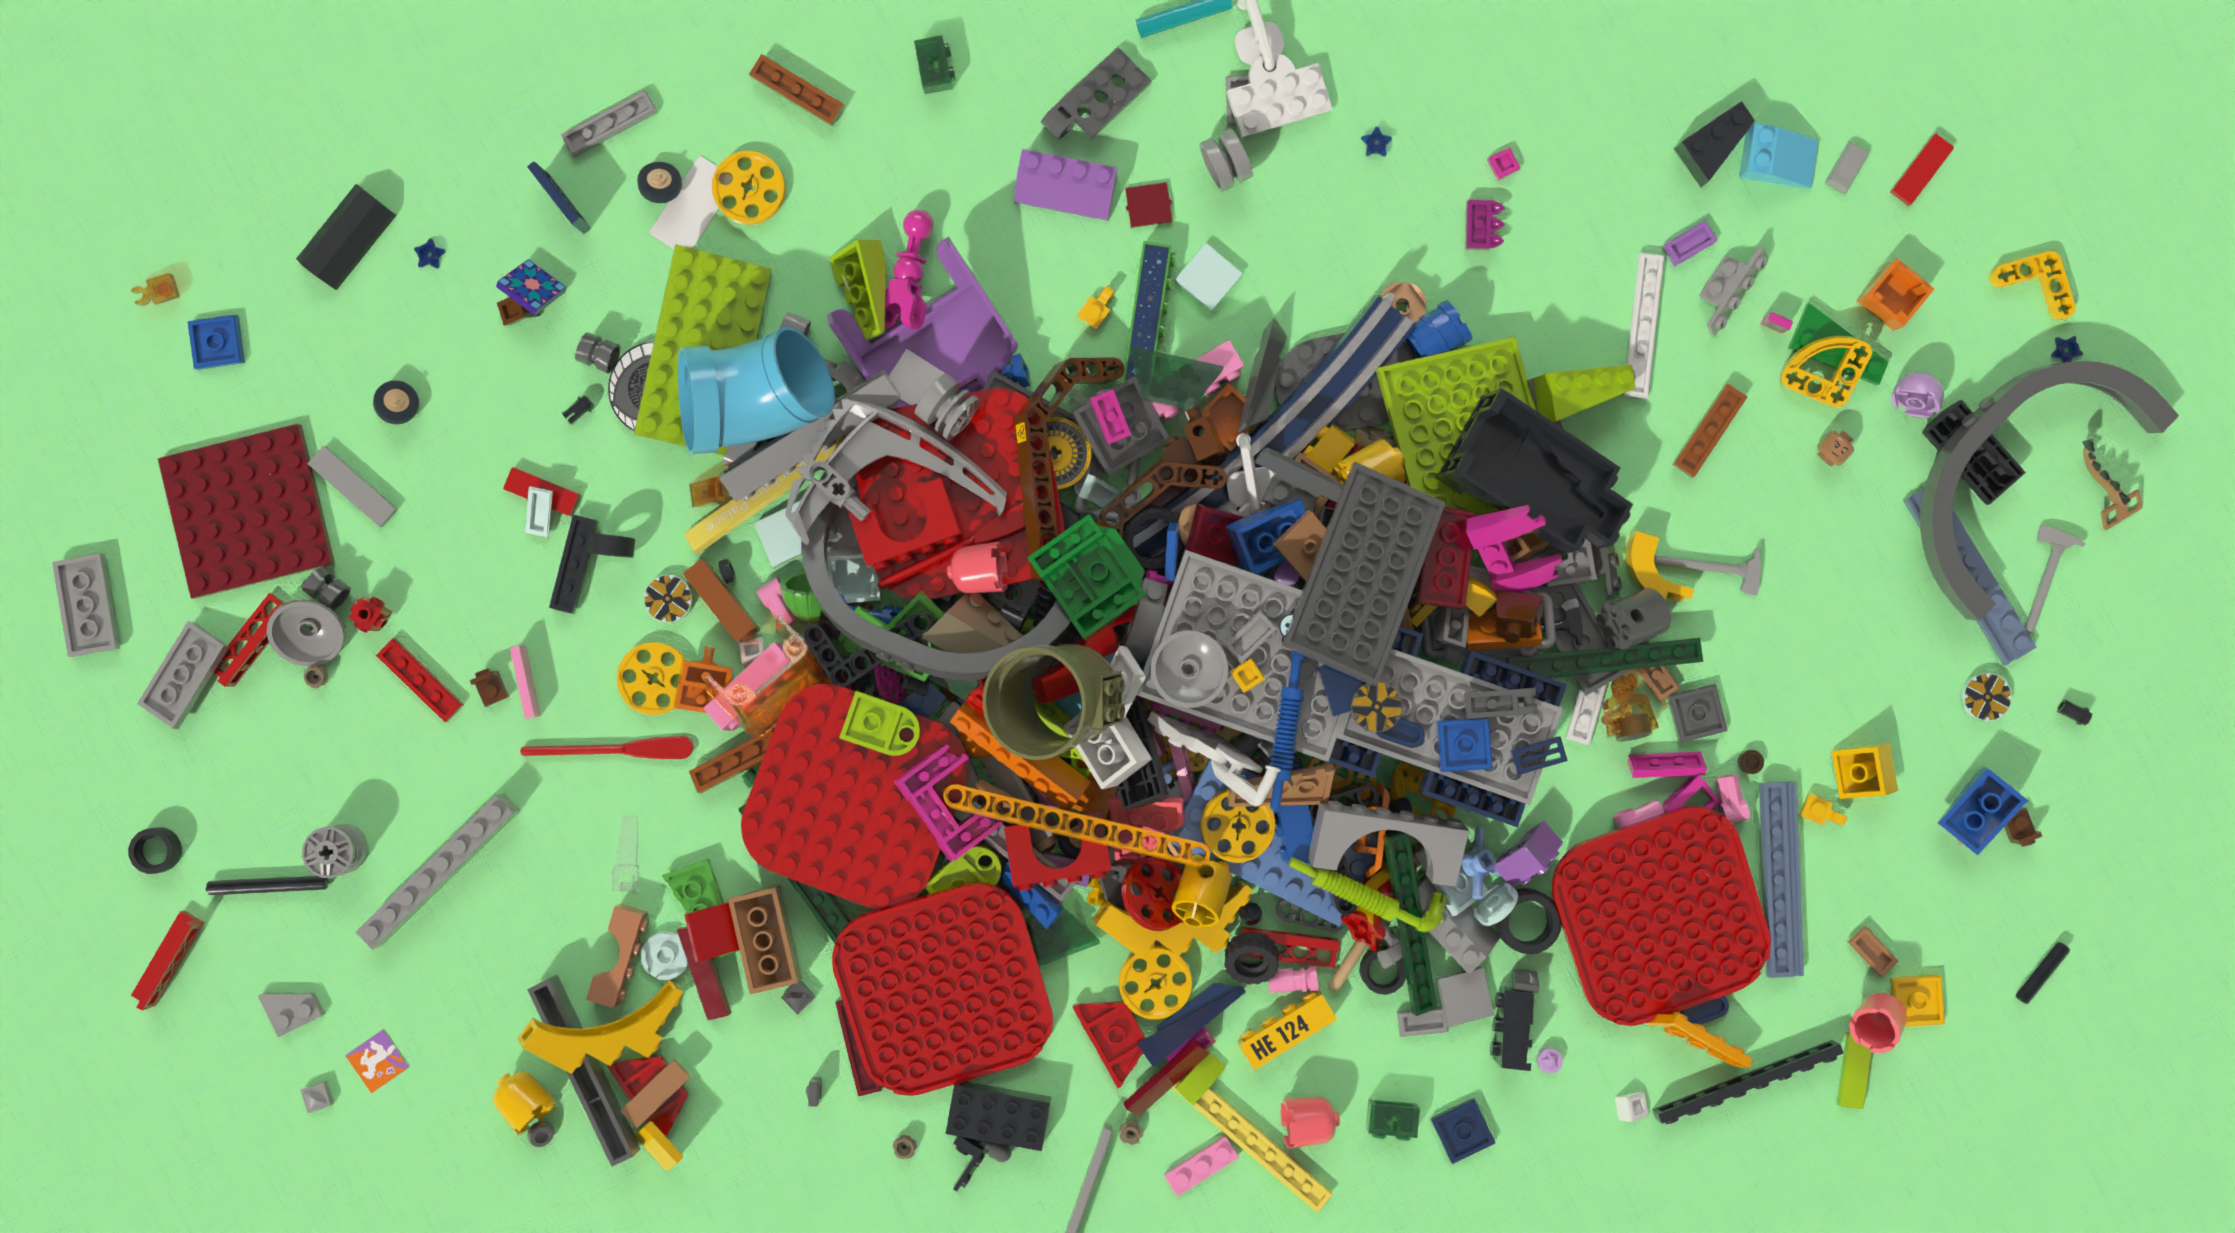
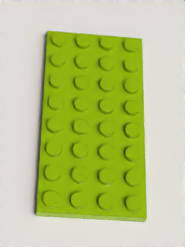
[633,244,771,456]

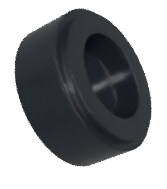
[718,559,736,584]

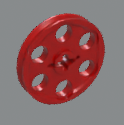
[1122,857,1183,931]

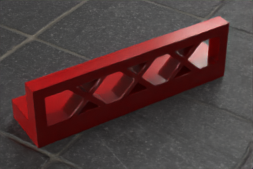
[214,593,285,687]
[131,910,205,1011]
[1240,926,1340,968]

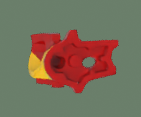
[1341,856,1417,952]

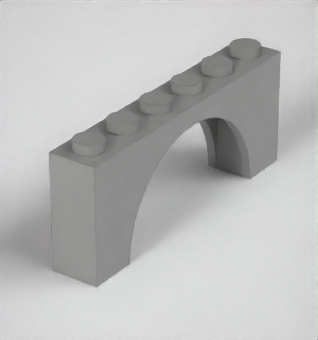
[1308,801,1469,887]

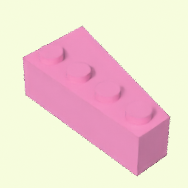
[703,642,807,731]

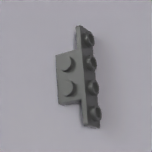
[1591,543,1622,597]
[1099,846,1146,912]

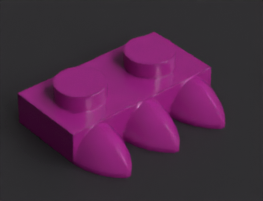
[1465,200,1505,250]

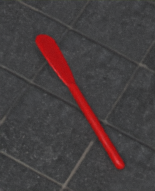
[878,503,1025,589]
[520,736,694,759]

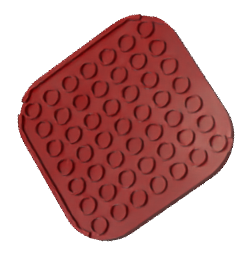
[856,388,1065,600]
[741,683,968,909]
[1552,806,1771,1026]
[832,882,1053,1096]

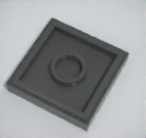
[1667,684,1728,743]

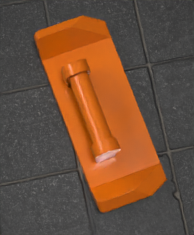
[1354,782,1390,878]

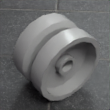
[1199,128,1253,192]

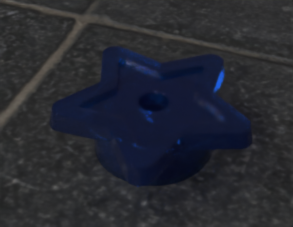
[1361,127,1392,157]
[414,238,446,269]
[2051,336,2083,362]

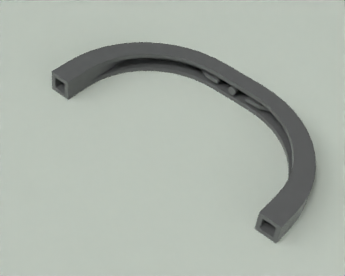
[1920,361,2179,621]
[801,472,1074,681]

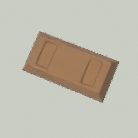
[1847,925,1898,978]

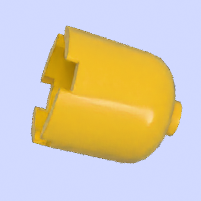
[493,1071,557,1135]

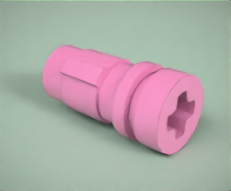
[1269,966,1319,993]

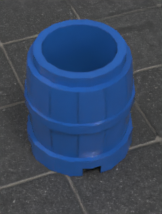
[1405,300,1473,359]

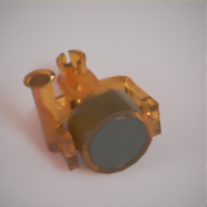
[1601,674,1659,742]

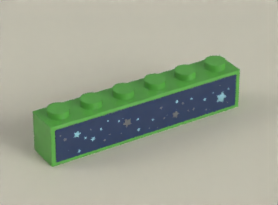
[1122,241,1176,391]

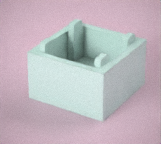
[827,547,883,603]

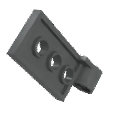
[1041,47,1152,140]

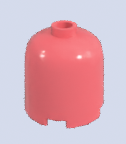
[947,542,1008,593]
[1849,993,1907,1053]
[1280,1097,1340,1149]

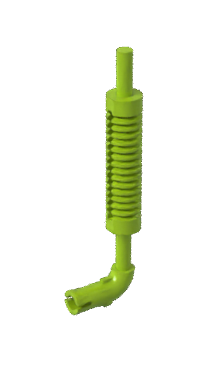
[1288,857,1447,932]

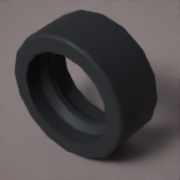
[586,533,635,558]
[128,827,182,874]
[1359,946,1406,995]

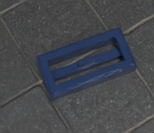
[1510,736,1568,775]

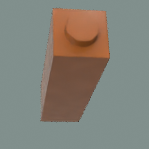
[682,558,759,643]

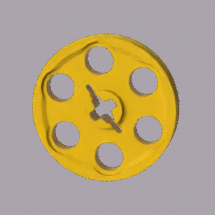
[712,151,786,225]
[617,642,686,715]
[1200,789,1275,863]
[1119,945,1192,1019]

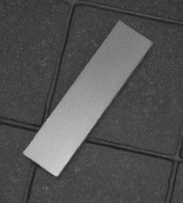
[561,90,658,157]
[307,446,398,527]

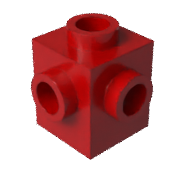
[349,596,392,633]

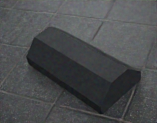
[296,184,397,290]
[1922,400,2026,505]
[1118,699,1169,810]

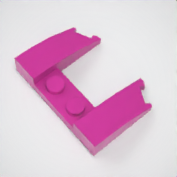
[1466,505,1562,594]
[893,744,1002,862]

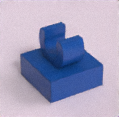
[1002,353,1031,388]

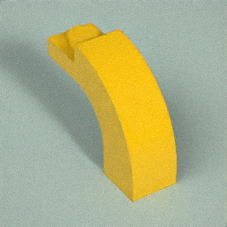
[1625,531,1694,602]
[1409,577,1497,627]

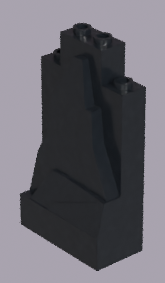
[1436,388,1633,554]

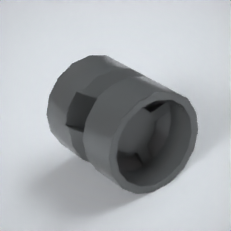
[575,332,621,374]
[302,566,351,611]

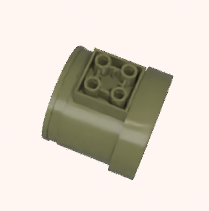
[983,644,1125,760]

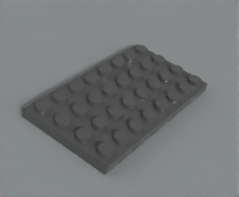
[1282,462,1446,686]

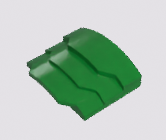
[1027,514,1147,641]

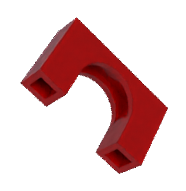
[848,477,963,571]
[1004,811,1111,891]

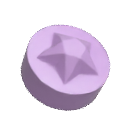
[1537,1047,1563,1073]

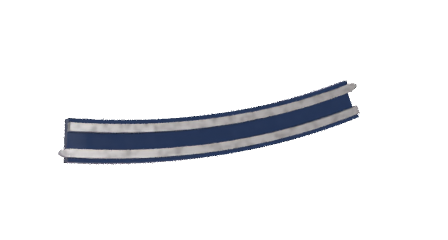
[1133,293,1416,580]

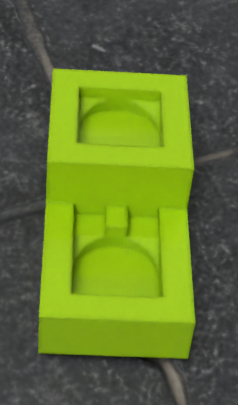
[1175,1051,1226,1105]

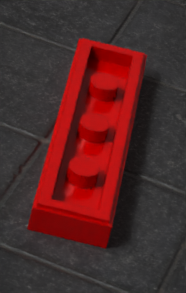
[376,638,464,722]

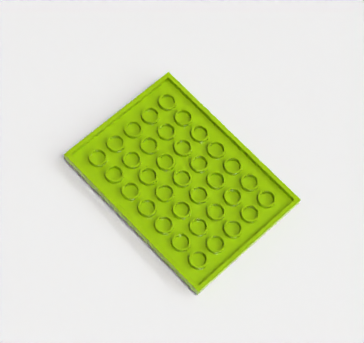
[1376,337,1536,534]

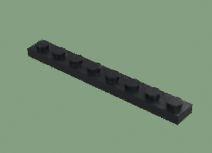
[1652,1040,1844,1124]

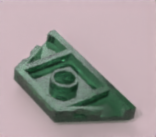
[1130,346,1224,411]
[1025,905,1100,966]

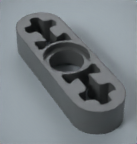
[1276,899,1345,932]

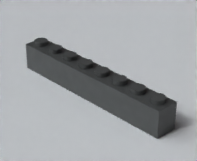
[527,975,641,1167]

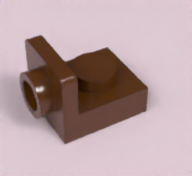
[497,297,540,326]
[469,668,509,707]
[2005,807,2043,847]

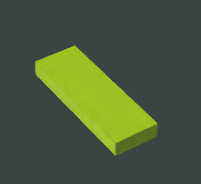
[1837,1032,1872,1110]

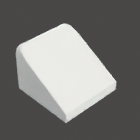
[739,637,766,669]
[1615,1092,1649,1122]

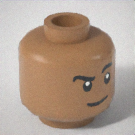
[1817,430,1855,467]

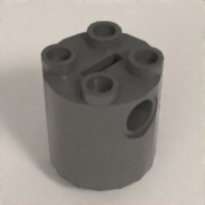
[1596,588,1671,649]

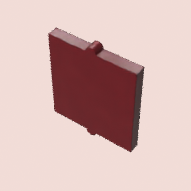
[1125,182,1172,228]

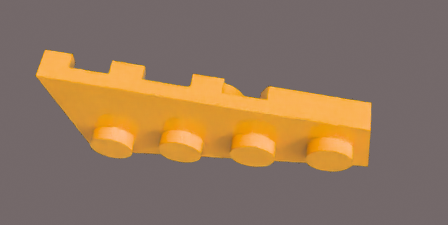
[1646,1012,1753,1068]

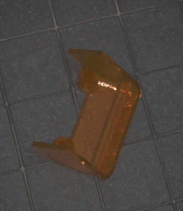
[704,615,824,737]

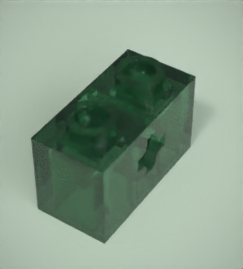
[914,35,956,94]
[1366,1099,1420,1141]

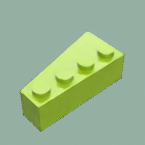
[1533,364,1636,422]

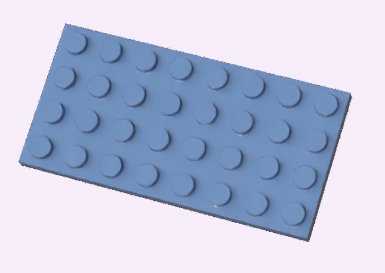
[1170,758,1378,927]

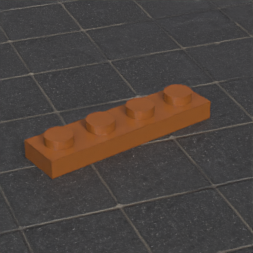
[749,54,845,126]
[1672,384,1747,478]
[689,729,774,793]

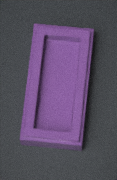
[1662,220,1718,267]

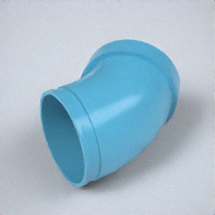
[678,327,835,455]

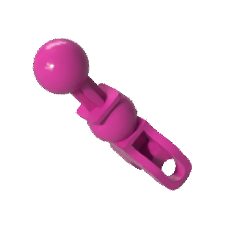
[884,209,934,329]

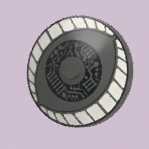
[608,341,654,431]

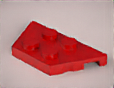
[1072,1001,1146,1088]
[607,1055,689,1137]

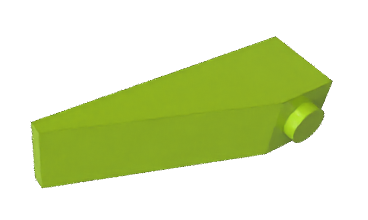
[830,239,886,340]

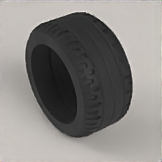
[1122,505,1185,572]
[1495,888,1562,954]

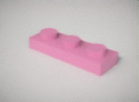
[1164,1135,1239,1197]

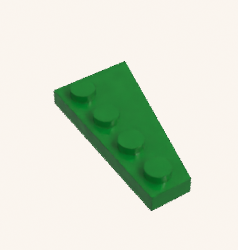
[1788,303,1889,386]

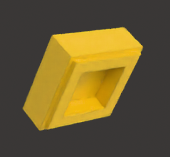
[1230,658,1265,693]

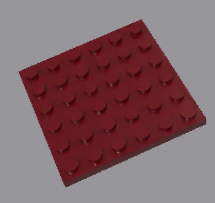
[157,424,335,599]

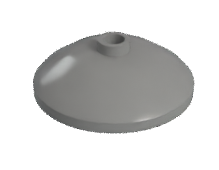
[267,600,344,666]
[1151,631,1228,708]

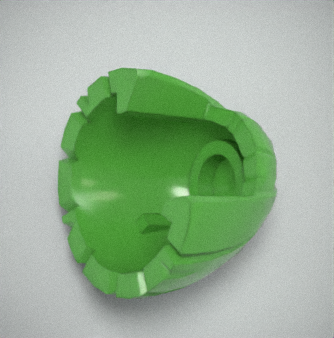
[780,571,826,622]

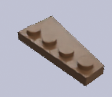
[1228,763,1335,807]

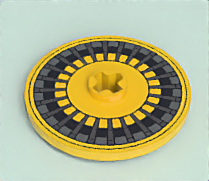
[1046,417,1091,490]

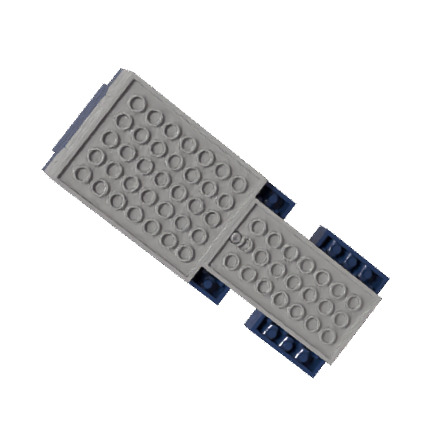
[1137,550,1567,828]

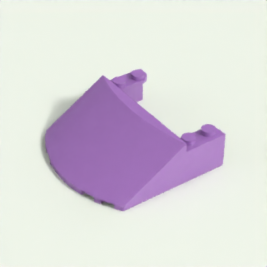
[826,236,1018,408]

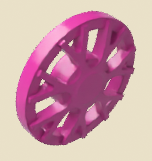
[875,666,907,704]

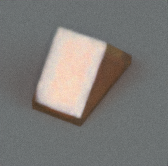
[689,477,730,508]

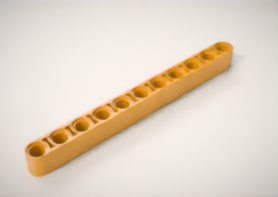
[944,784,1210,867]

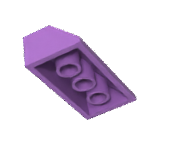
[1014,149,1117,221]

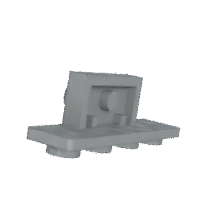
[1699,246,1768,336]

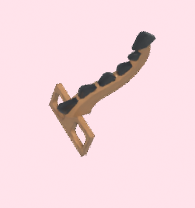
[2082,439,2143,530]

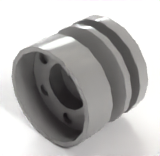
[915,373,980,441]
[302,824,368,878]

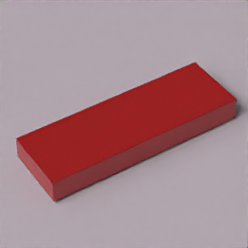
[1890,133,1955,206]
[503,467,581,517]

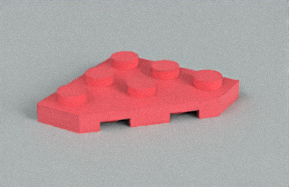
[1109,794,1185,863]

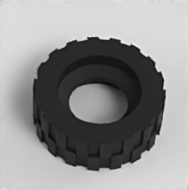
[1224,932,1279,985]

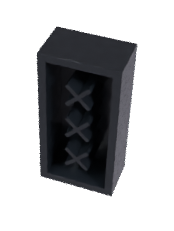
[945,1081,1051,1151]

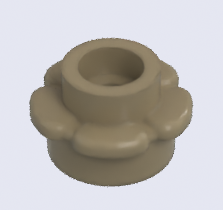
[304,665,328,688]
[1119,1121,1143,1145]
[893,1135,917,1159]

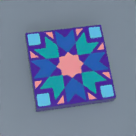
[496,259,567,315]

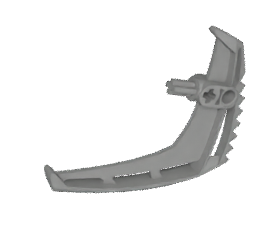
[785,399,1007,545]

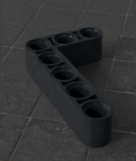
[804,610,937,687]
[1309,782,1379,915]

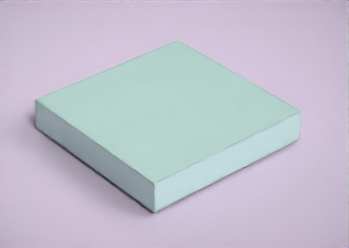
[1175,243,1243,312]

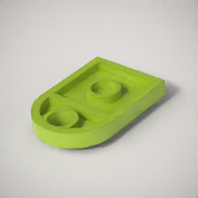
[839,691,920,756]
[925,844,1001,894]

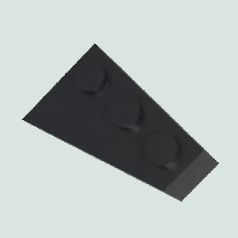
[1674,101,1755,188]
[1490,986,1534,1071]

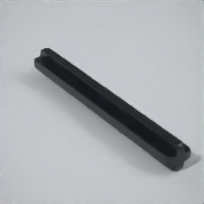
[205,876,329,895]

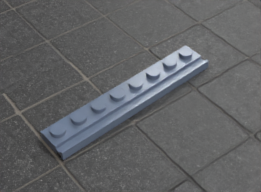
[1903,488,2037,665]
[1759,781,1804,978]

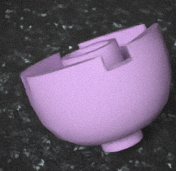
[1891,372,1944,418]

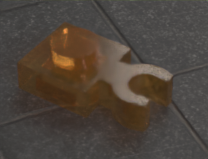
[131,273,180,306]

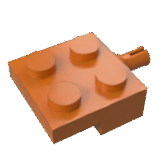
[673,646,733,713]

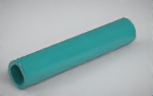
[1135,0,1233,38]

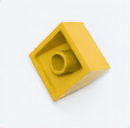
[1831,743,1898,799]

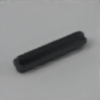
[2016,942,2070,1004]

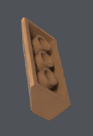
[728,885,802,994]

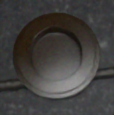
[1737,750,1764,774]

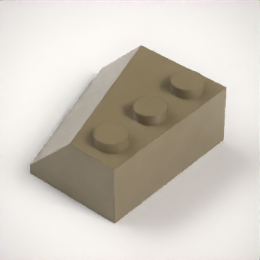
[920,593,1023,654]

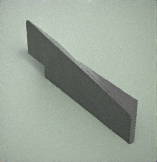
[1237,318,1287,433]

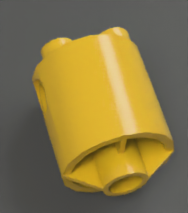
[1332,439,1405,484]
[1172,854,1233,927]

